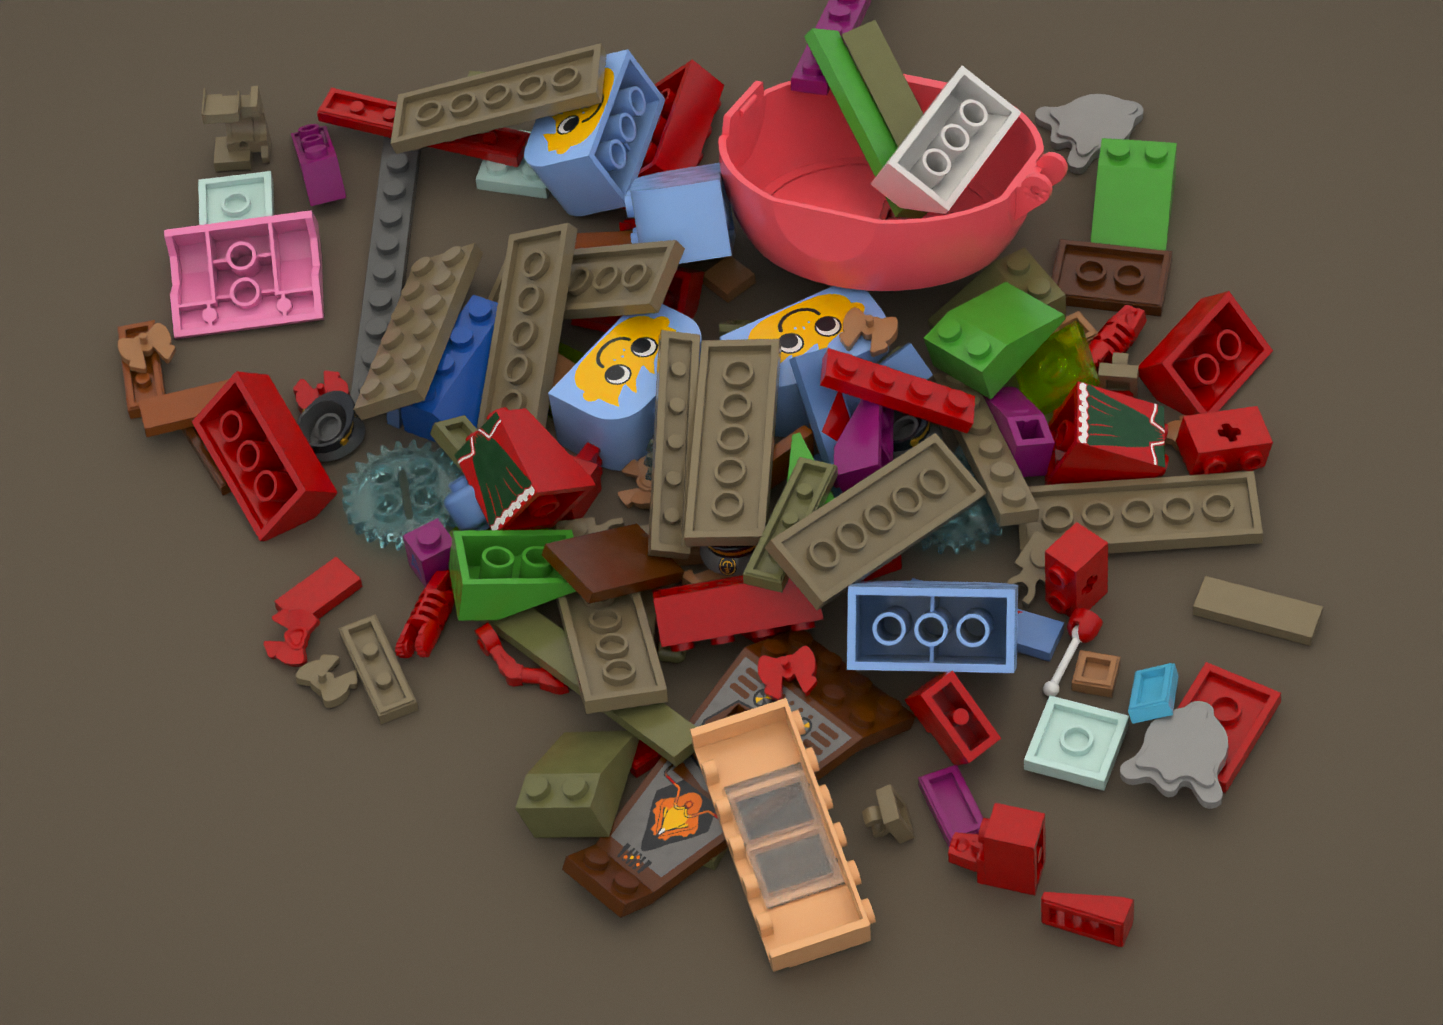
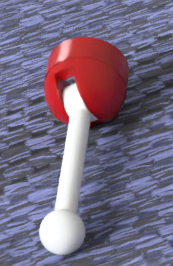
[1043,608,1103,697]

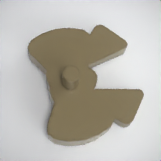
[296,654,358,708]

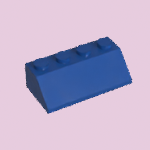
[400,295,498,442]

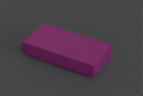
[918,764,983,848]

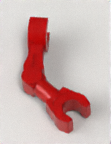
[474,623,570,695]

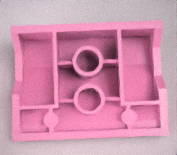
[164,210,324,340]

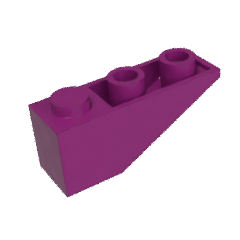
[291,124,347,206]
[983,387,1055,477]

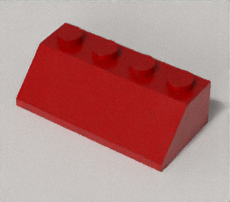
[638,59,724,178]
[192,371,338,541]
[652,575,823,652]

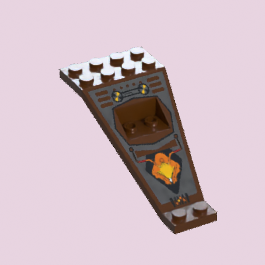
[562,630,915,918]

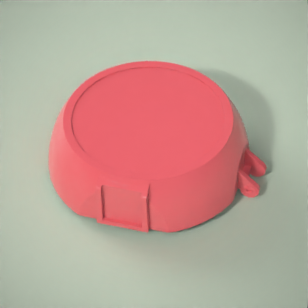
[718,74,1068,291]

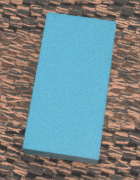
[1128,663,1179,724]

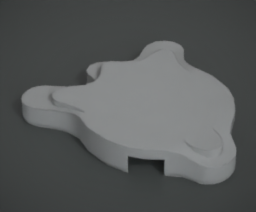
[1035,94,1143,174]
[1120,701,1228,809]

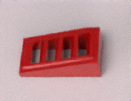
[1041,892,1134,947]

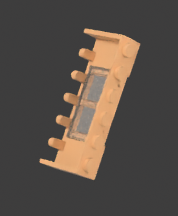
[690,698,876,972]

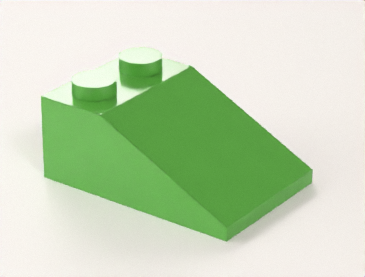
[1091,138,1177,251]
[923,282,1066,399]
[449,530,576,621]

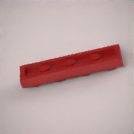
[820,348,975,434]

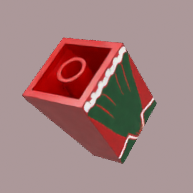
[1045,381,1169,485]
[455,407,596,530]

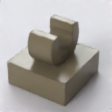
[1098,352,1139,399]
[862,784,915,844]

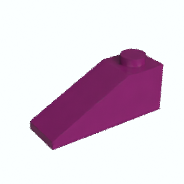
[833,399,894,492]

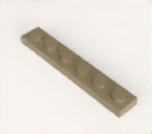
[648,330,700,560]
[932,372,1039,527]

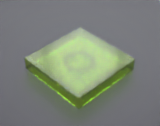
[1016,321,1100,416]

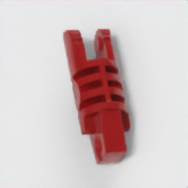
[1077,305,1147,386]
[395,570,455,658]

